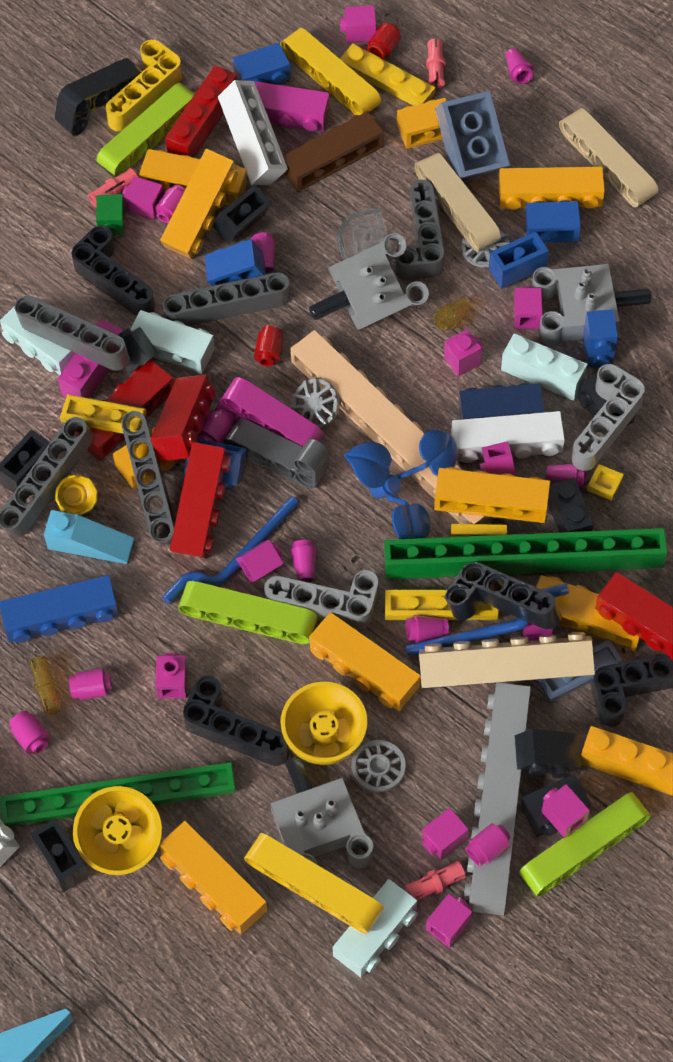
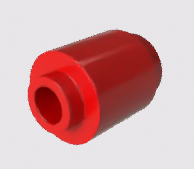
[367,23,401,59]
[254,325,284,367]

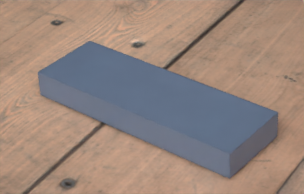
[536,639,624,703]

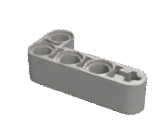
[572,364,645,471]
[264,570,378,629]

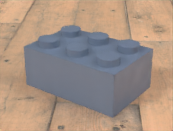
[435,91,510,181]

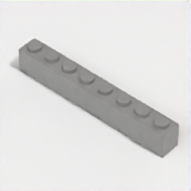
[464,682,530,916]

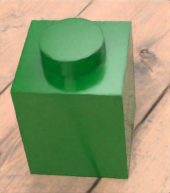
[96,194,125,236]

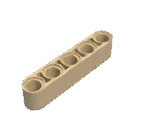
[559,108,658,207]
[414,153,501,251]

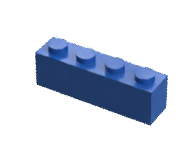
[0,575,119,643]

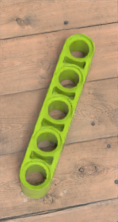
[97,83,195,177]
[178,581,318,644]
[519,792,651,897]

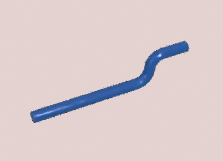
[162,496,299,604]
[406,583,569,656]

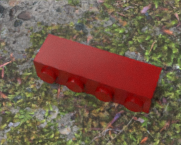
[165,65,237,158]
[75,359,174,461]
[150,374,215,461]
[170,442,231,559]
[595,572,673,661]

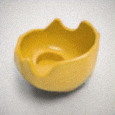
[55,475,98,516]

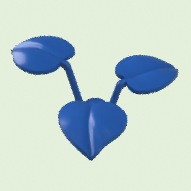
[344,430,457,539]

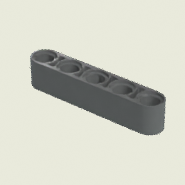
[163,273,290,326]
[14,296,130,371]
[122,411,175,544]
[0,417,94,537]

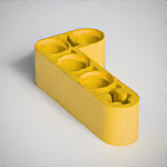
[106,39,182,131]

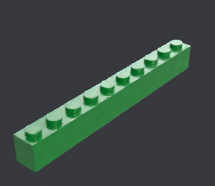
[384,528,667,580]

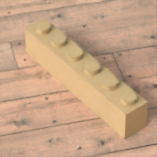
[419,632,595,688]

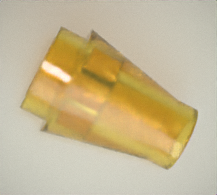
[433,297,471,331]

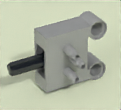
[309,233,429,330]
[532,264,651,345]
[271,756,373,868]

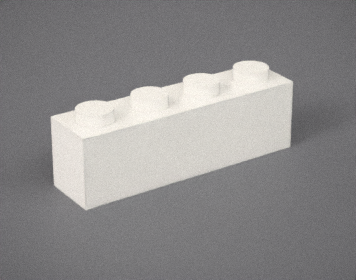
[218,80,288,185]
[451,411,564,463]

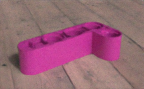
[215,377,323,447]

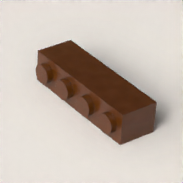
[283,111,384,192]

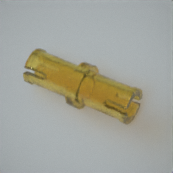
[29,656,62,715]

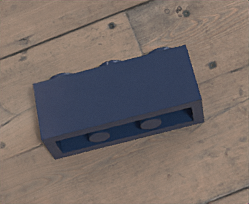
[458,383,544,420]

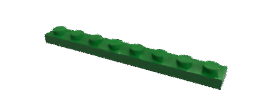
[0,762,235,827]

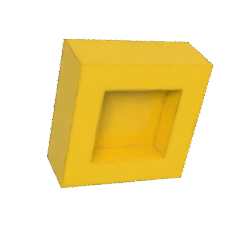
[587,464,624,501]

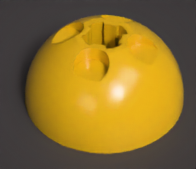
[281,682,367,765]
[73,786,162,875]

